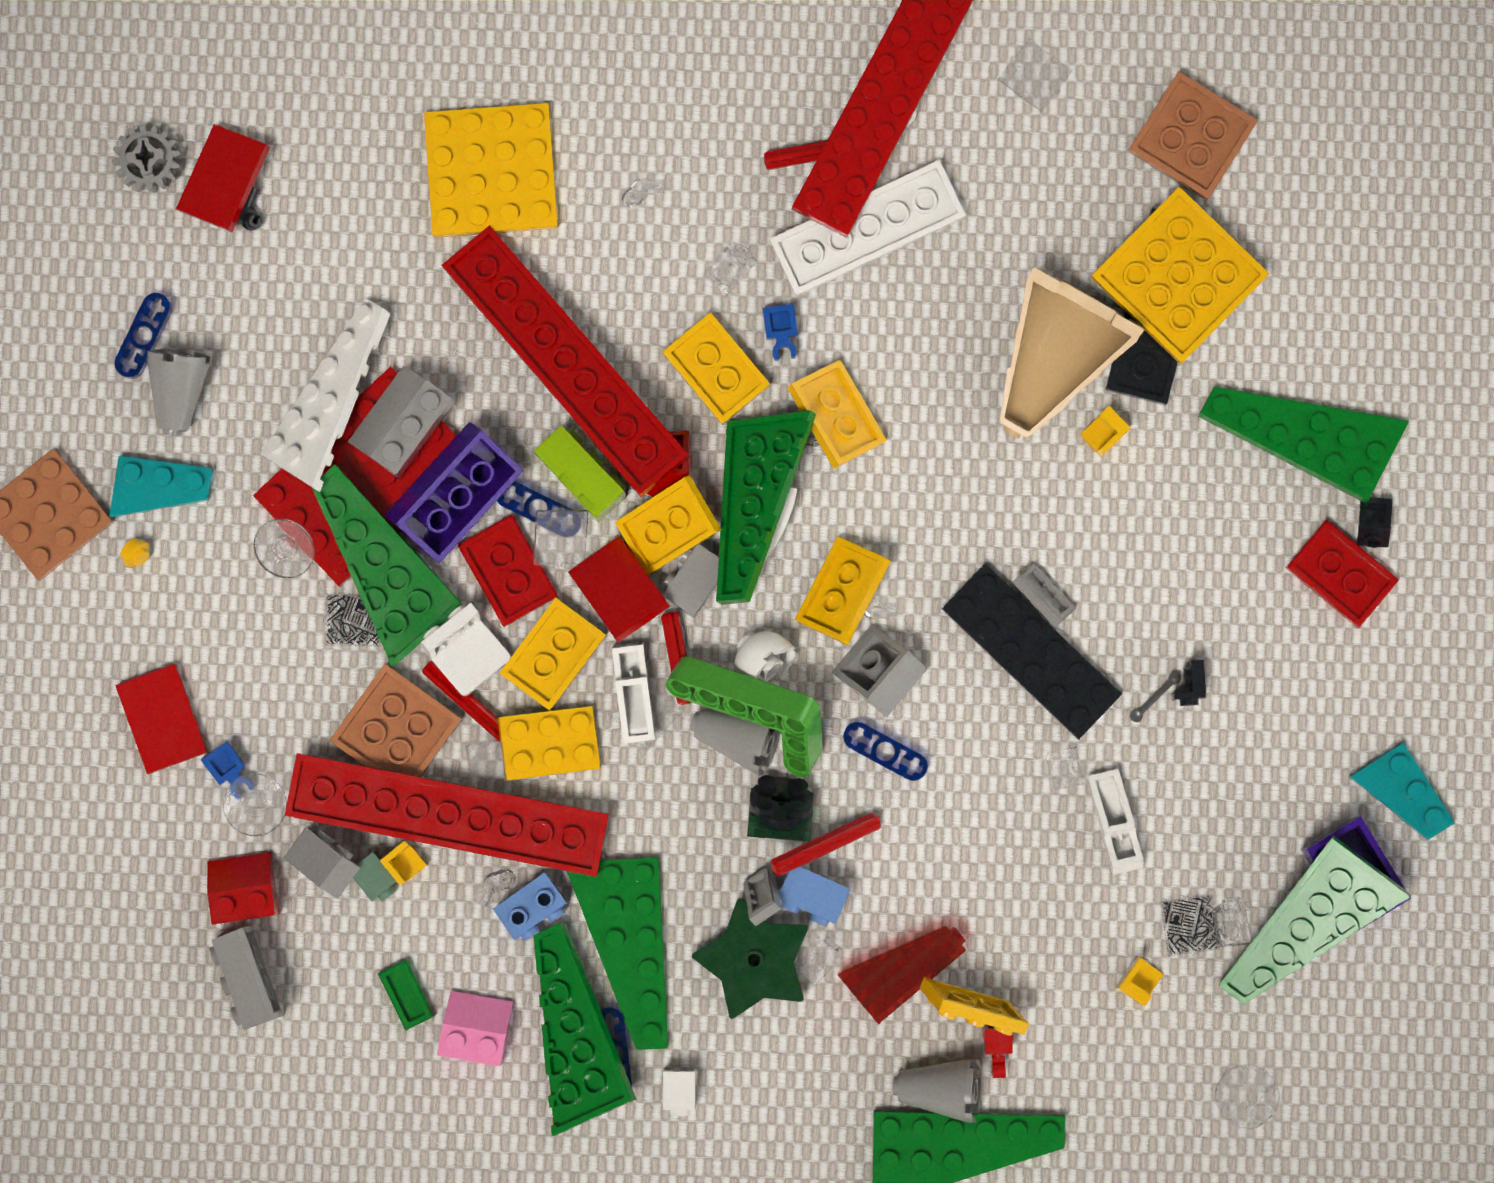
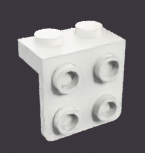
[421,603,510,696]

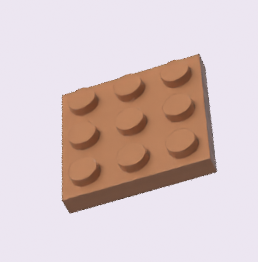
[1128,71,1258,201]
[0,448,114,581]
[329,664,462,777]

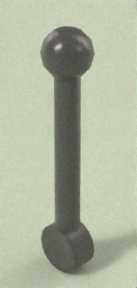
[1130,672,1181,722]

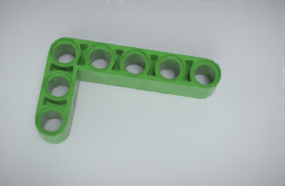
[665,657,823,777]

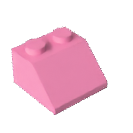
[437,991,513,1066]

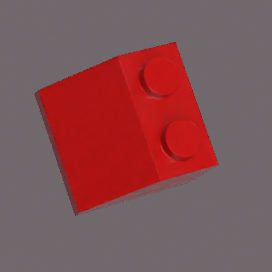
[207,852,280,925]

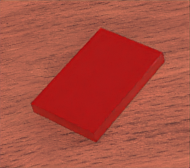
[176,124,270,232]
[457,514,559,628]
[1285,519,1399,628]
[568,536,670,643]
[115,664,208,775]

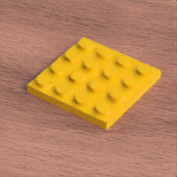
[424,103,558,238]
[1091,187,1269,365]

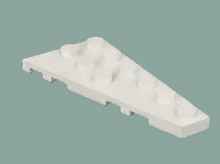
[261,298,390,492]

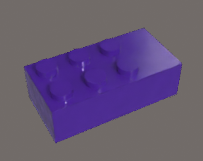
[385,422,524,564]

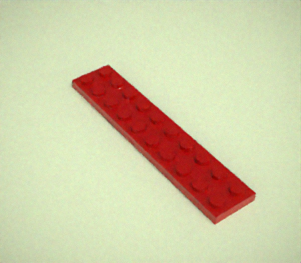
[791,0,974,238]
[441,225,689,497]
[284,753,609,877]

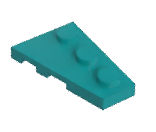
[109,456,214,519]
[1349,743,1455,840]

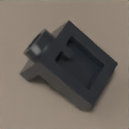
[1357,497,1393,548]
[1171,660,1206,706]

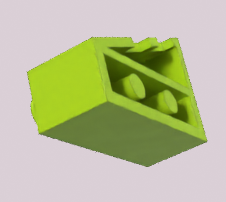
[533,425,626,523]

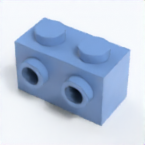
[779,867,851,927]
[493,872,568,941]

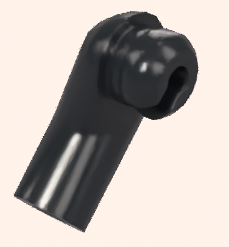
[239,187,262,231]

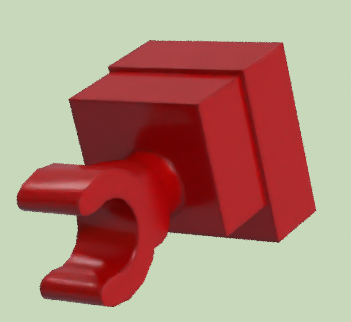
[982,1024,1013,1078]

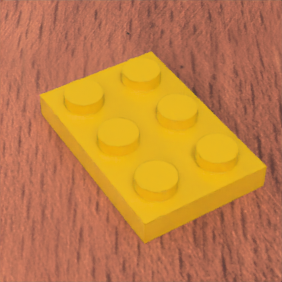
[662,312,771,425]
[787,360,887,469]
[615,475,722,575]
[794,536,891,646]
[499,597,607,711]
[497,706,600,781]
[920,977,1029,1035]

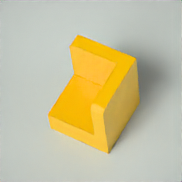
[1080,406,1131,457]
[380,841,427,885]
[1116,956,1163,1007]

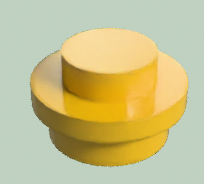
[120,538,150,568]

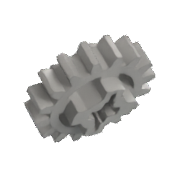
[112,124,182,193]

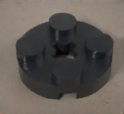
[749,775,813,830]

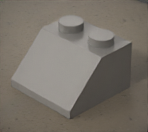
[832,624,927,717]

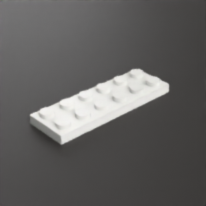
[769,160,966,297]

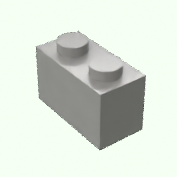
[661,544,719,618]
[283,827,360,899]

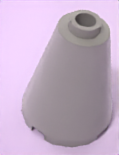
[147,349,211,436]
[690,708,780,775]
[893,1059,981,1123]

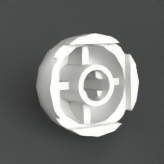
[734,631,797,683]

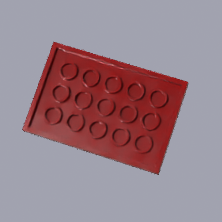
[253,366,456,587]

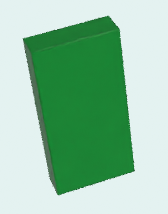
[378,959,435,1031]

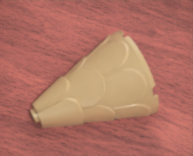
[1000,267,1144,439]

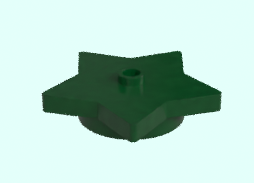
[692,898,809,1019]

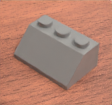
[348,366,455,479]
[209,926,284,1030]

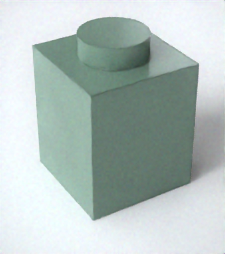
[353,852,397,902]

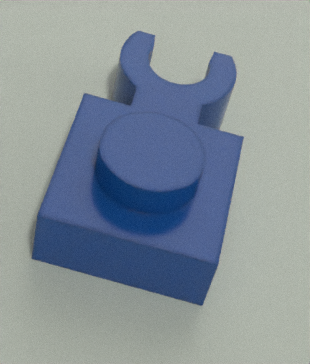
[762,304,798,361]
[201,740,254,800]

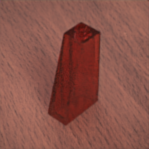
[837,925,966,1024]

